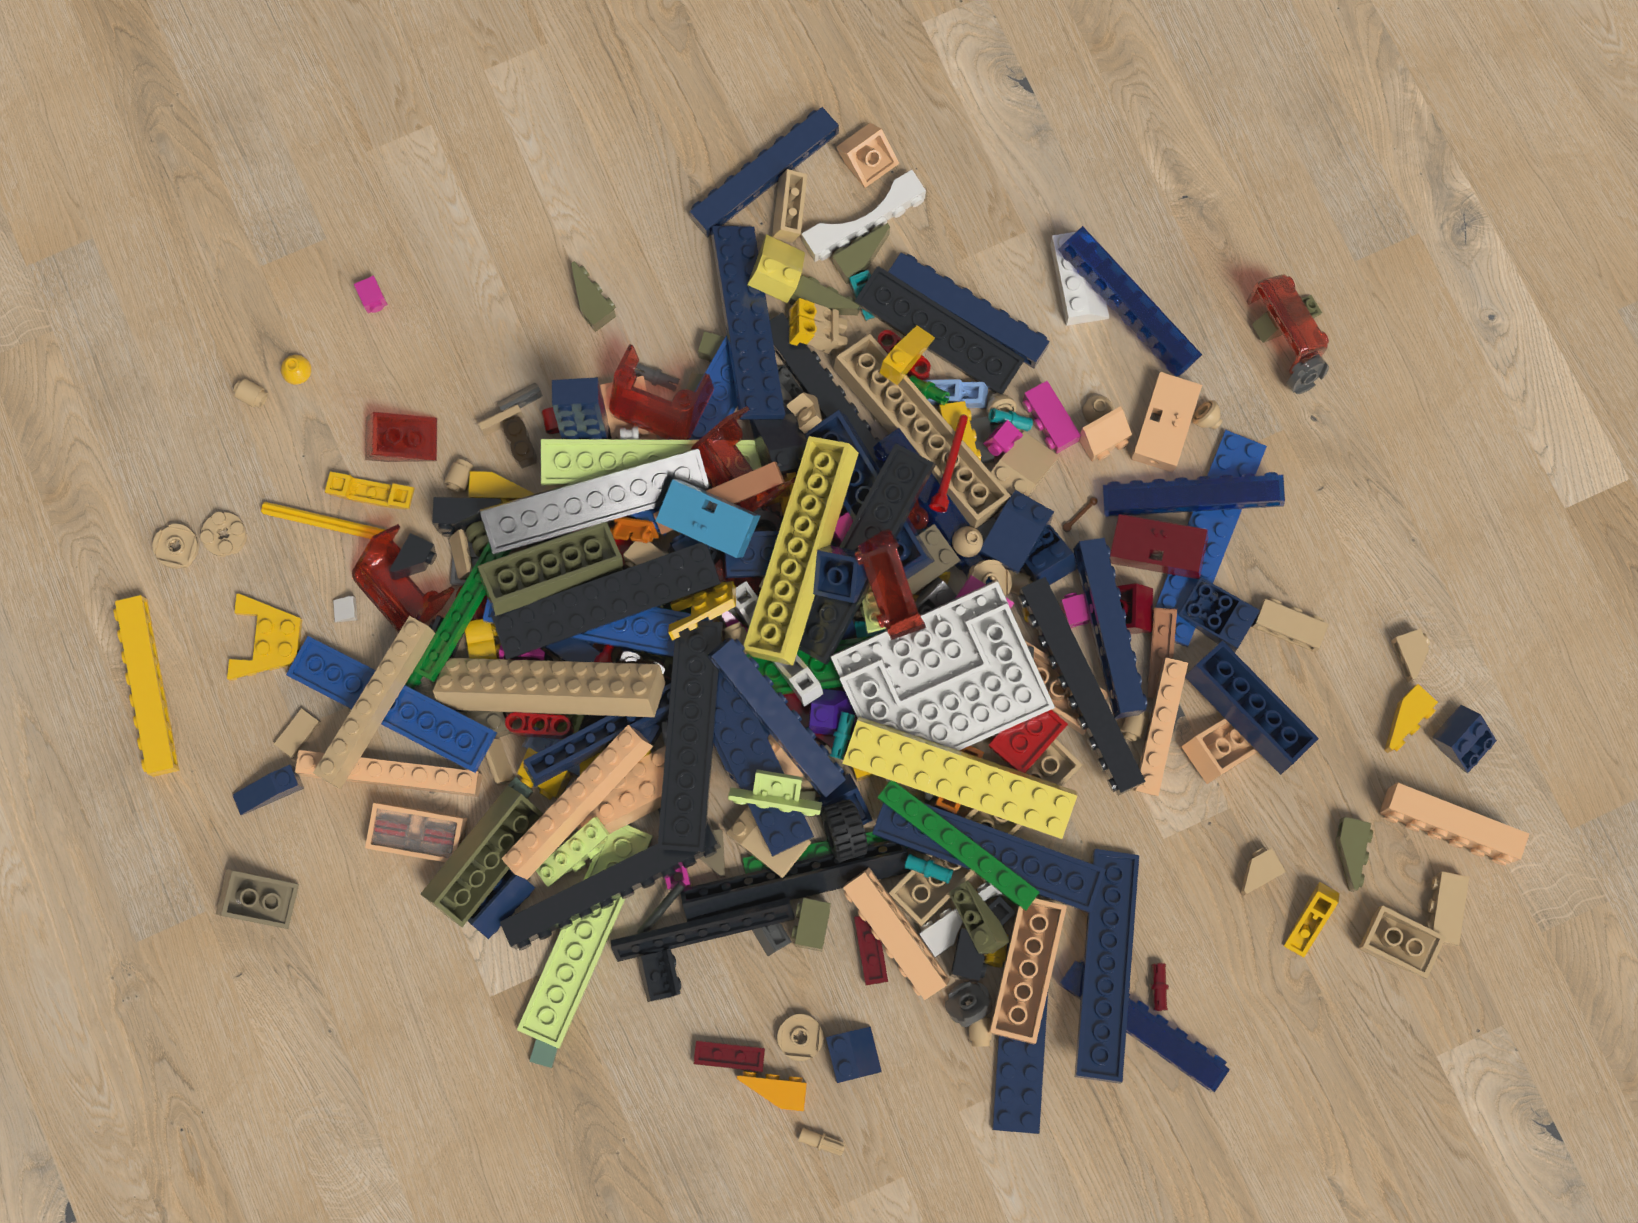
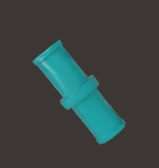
[988,408,1033,432]
[830,712,855,760]
[905,854,953,884]

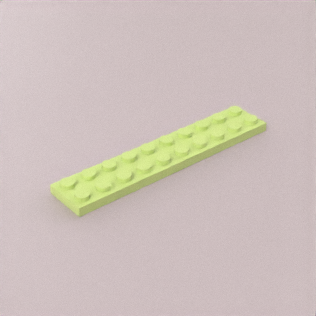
[541,439,761,486]
[517,825,653,1049]

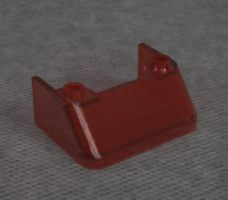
[1247,274,1329,374]
[609,344,714,440]
[691,406,796,513]
[352,524,455,633]
[855,529,926,640]

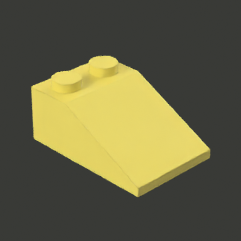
[748,234,805,303]

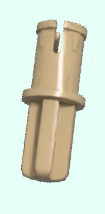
[798,1127,845,1156]

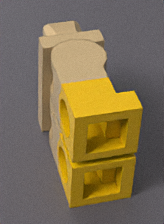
[789,298,848,354]

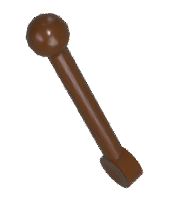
[1063,497,1098,532]

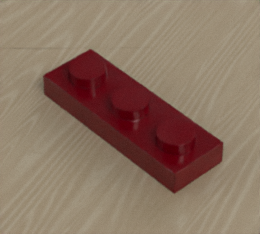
[854,916,888,986]
[693,1041,765,1072]

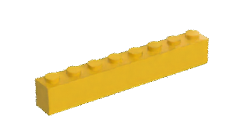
[113,595,180,777]

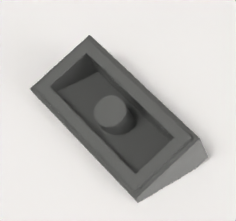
[497,383,543,411]
[970,417,994,463]
[752,923,792,956]

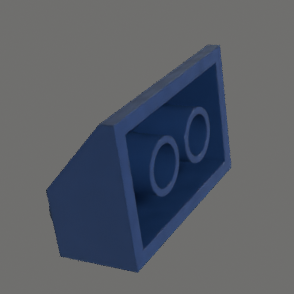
[468,868,535,939]

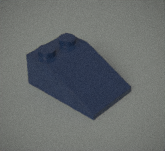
[980,490,1054,574]

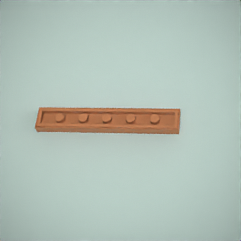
[653,462,785,535]

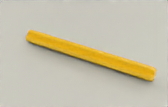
[261,502,390,543]

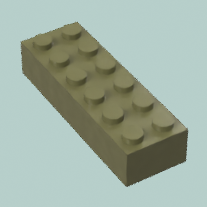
[478,522,623,616]
[420,786,543,927]

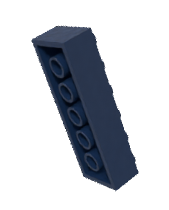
[552,377,611,440]
[1185,640,1319,775]

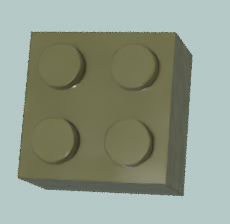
[791,898,831,952]

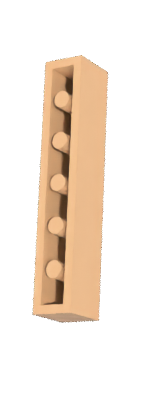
[1134,658,1188,796]
[843,867,950,1000]

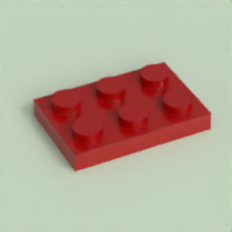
[988,710,1068,773]

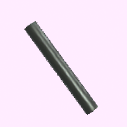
[637,881,686,933]

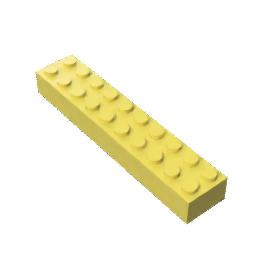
[744,436,859,666]
[842,717,1077,839]

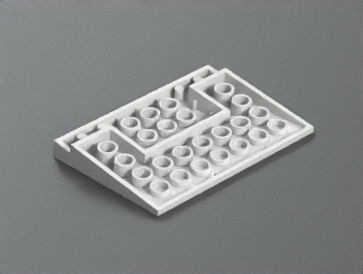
[831,580,1055,782]

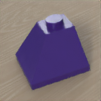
[808,689,855,736]

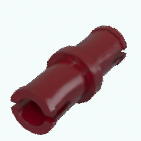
[1150,963,1169,1011]

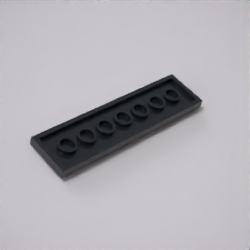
[854,266,1025,394]

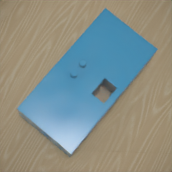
[655,479,760,558]

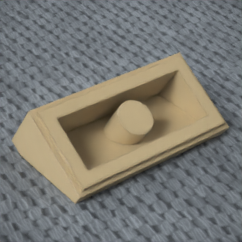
[450,529,473,579]
[486,739,514,786]

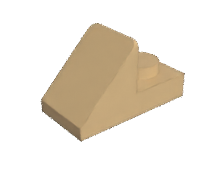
[787,393,822,434]

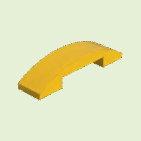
[325,471,415,509]

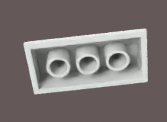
[1050,232,1109,326]

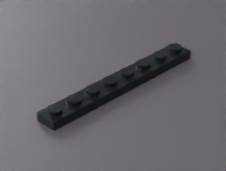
[611,898,795,962]

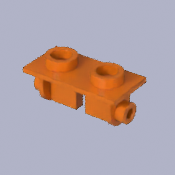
[610,517,659,543]

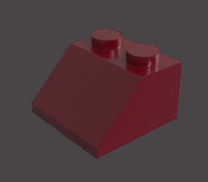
[1116,583,1153,634]

